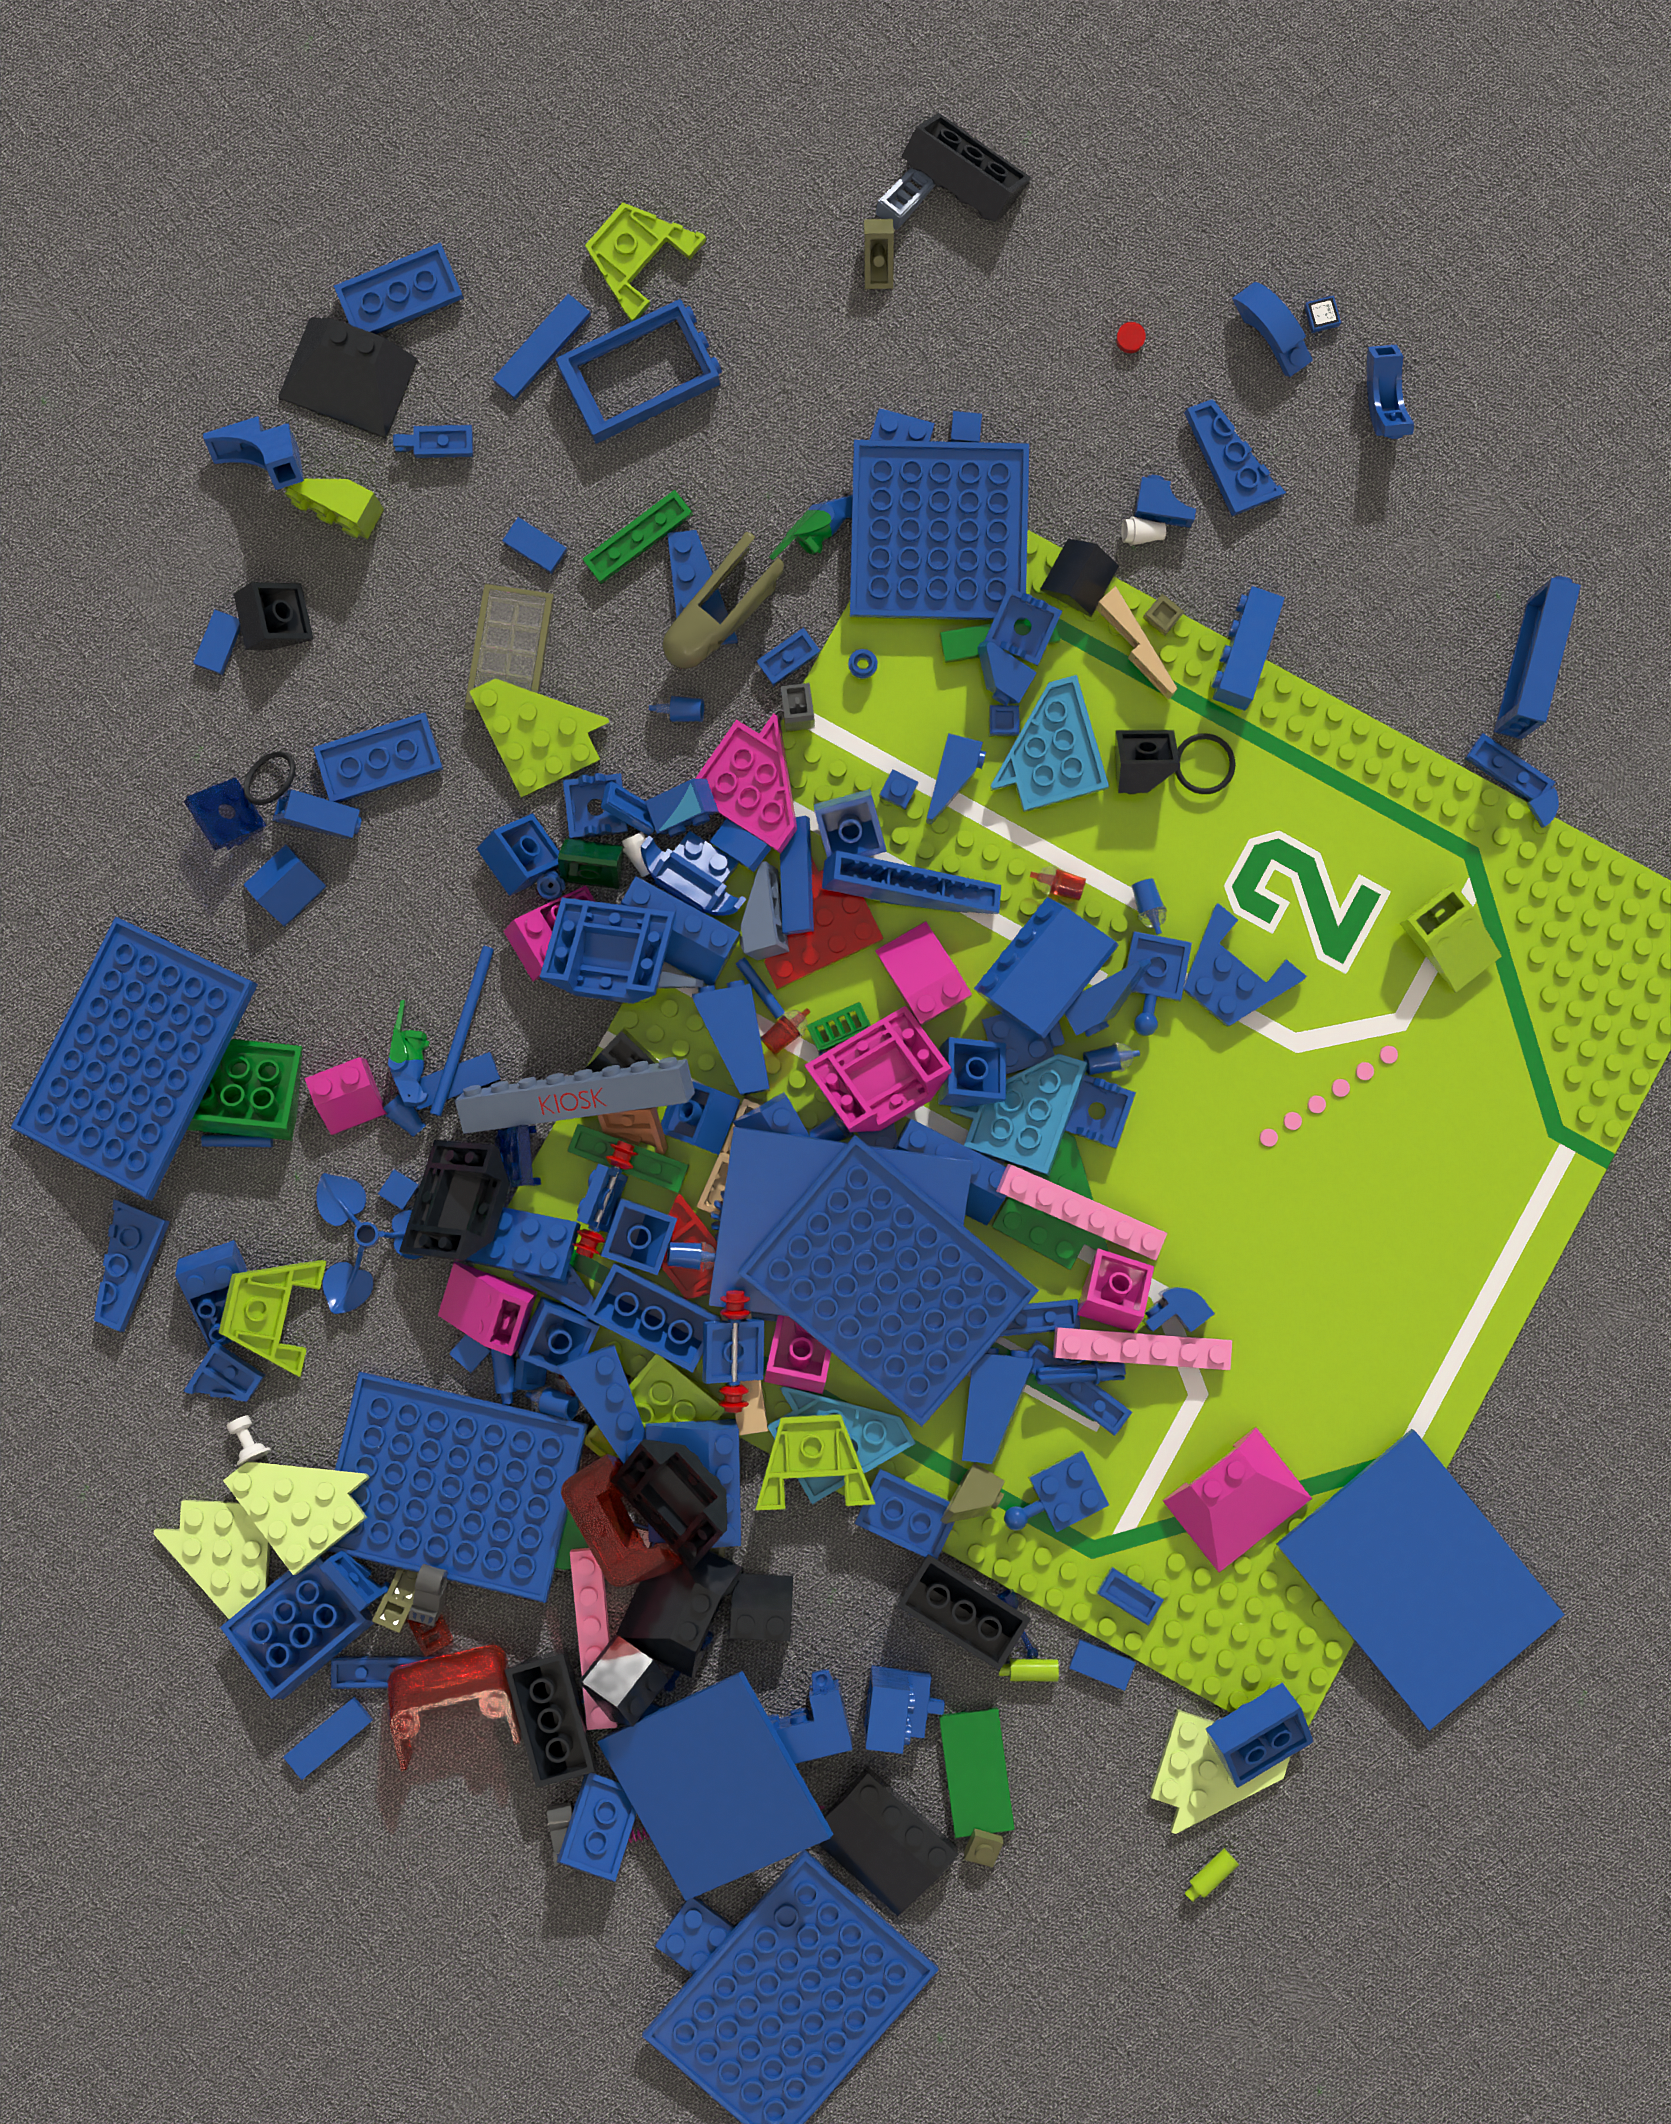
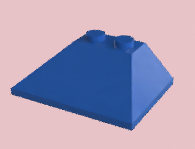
[540,897,676,1004]

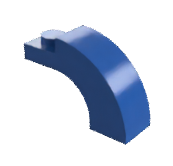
[1232,282,1313,377]

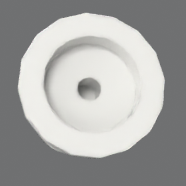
[226,1415,271,1466]

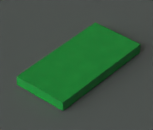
[939,1707,1015,1838]

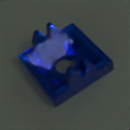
[184,777,267,851]
[495,1125,541,1189]

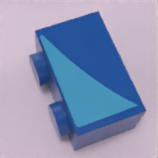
[645,779,719,837]

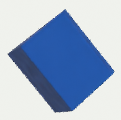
[243,844,327,927]

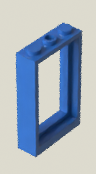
[555,298,722,444]
[1494,576,1581,740]

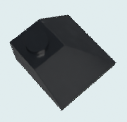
[1115,730,1180,794]

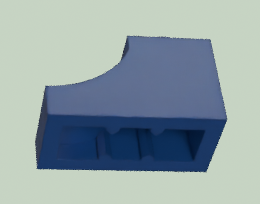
[1134,475,1196,528]

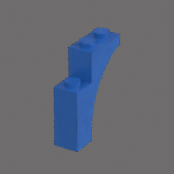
[203,416,304,490]

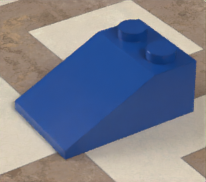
[1064,958,1152,1037]

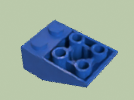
[175,1240,248,1349]

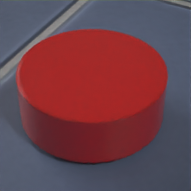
[1116,322,1146,354]

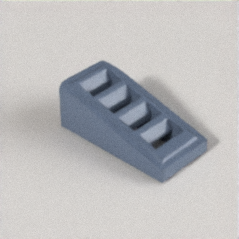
[876,167,935,230]

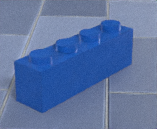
[1211,586,1285,711]

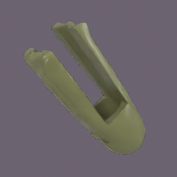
[662,532,784,669]

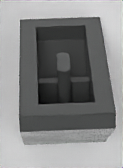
[781,683,815,732]

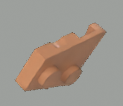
[597,1107,668,1154]

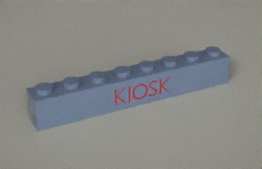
[455,1057,695,1134]

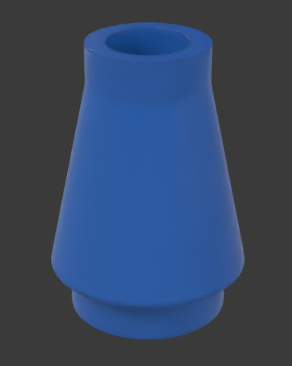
[383,1094,426,1137]

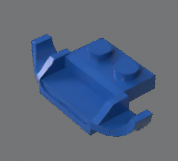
[641,831,746,916]

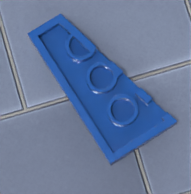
[1184,399,1286,517]
[94,1199,170,1332]

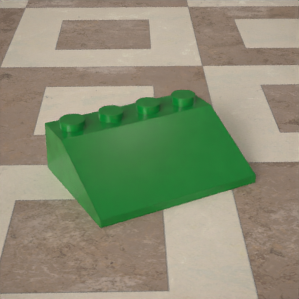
[187,1039,303,1141]

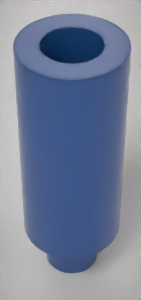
[491,1349,517,1404]

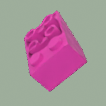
[504,885,596,981]
[438,1261,538,1356]

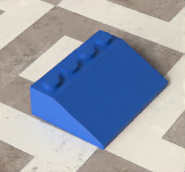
[974,897,1119,1038]
[646,1419,741,1548]
[220,1556,374,1699]

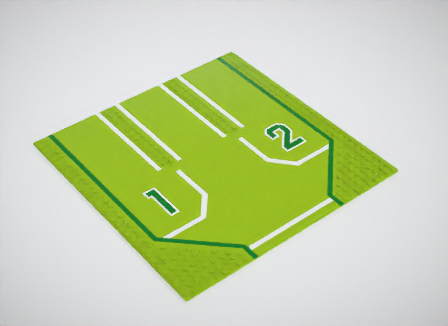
[473,530,1671,1727]

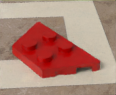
[661,1194,717,1299]

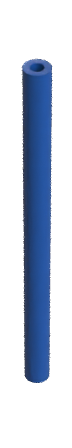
[430,946,494,1117]

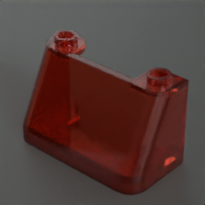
[561,1454,683,1587]

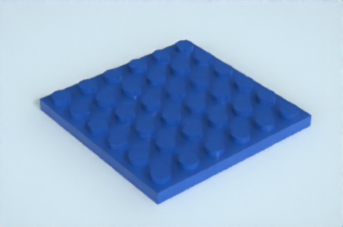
[850,440,1029,620]

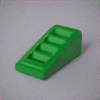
[806,1002,871,1053]

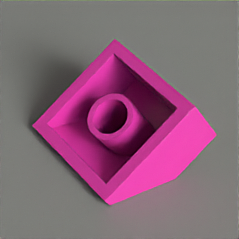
[304,1057,387,1135]
[1077,1249,1154,1332]

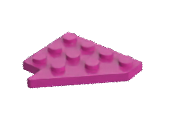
[695,713,797,854]

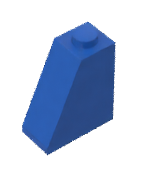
[272,789,362,839]

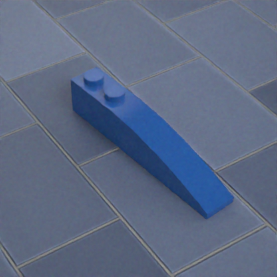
[822,851,1001,914]

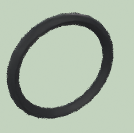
[1175,733,1236,794]
[243,751,296,805]

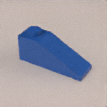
[926,733,986,824]

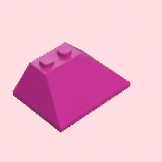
[805,1005,952,1132]
[1163,1427,1312,1572]

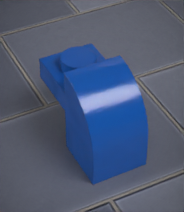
[1142,1287,1215,1332]

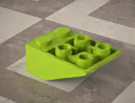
[284,479,384,539]
[1400,883,1502,993]

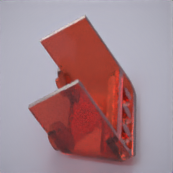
[387,1645,522,1771]

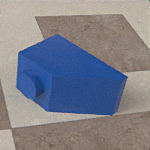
[977,641,1037,705]

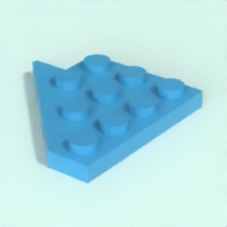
[990,675,1109,812]
[950,1054,1088,1176]
[767,1386,916,1504]

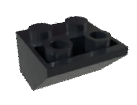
[585,1028,659,1073]

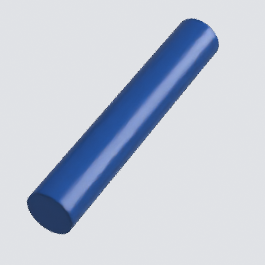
[736,957,786,1020]
[201,1135,273,1147]

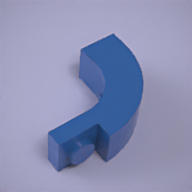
[1367,344,1414,439]

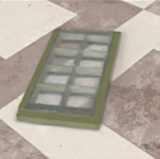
[465,584,554,712]

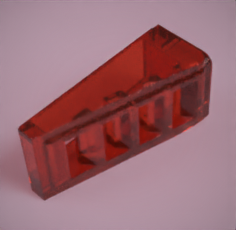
[408,1614,454,1657]

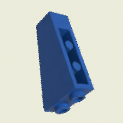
[692,980,770,1096]
[962,1347,1035,1464]

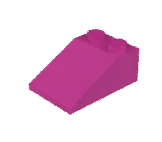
[875,921,972,1026]
[764,1315,832,1394]

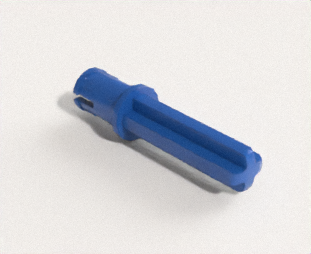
[1036,1361,1126,1385]

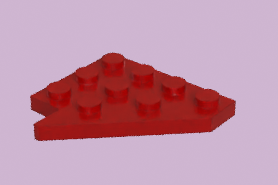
[764,856,883,990]

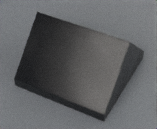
[1040,538,1119,617]

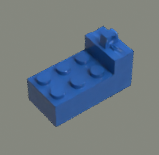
[864,1665,945,1754]
[768,1669,853,1764]

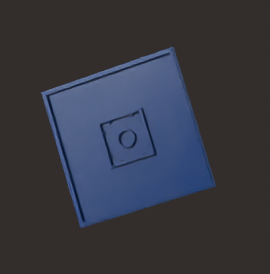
[597,1671,833,1901]

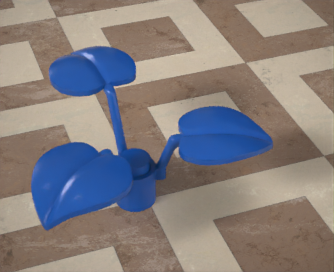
[316,1173,424,1314]

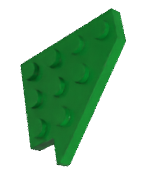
[992,1132,1109,1270]

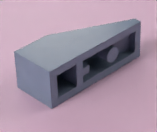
[740,861,789,961]

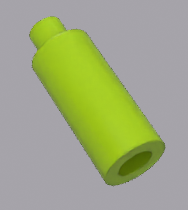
[998,1659,1059,1682]
[1185,1848,1239,1902]

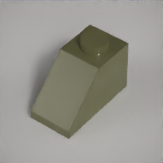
[864,219,894,289]
[940,1462,1005,1524]

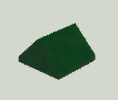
[558,838,623,889]

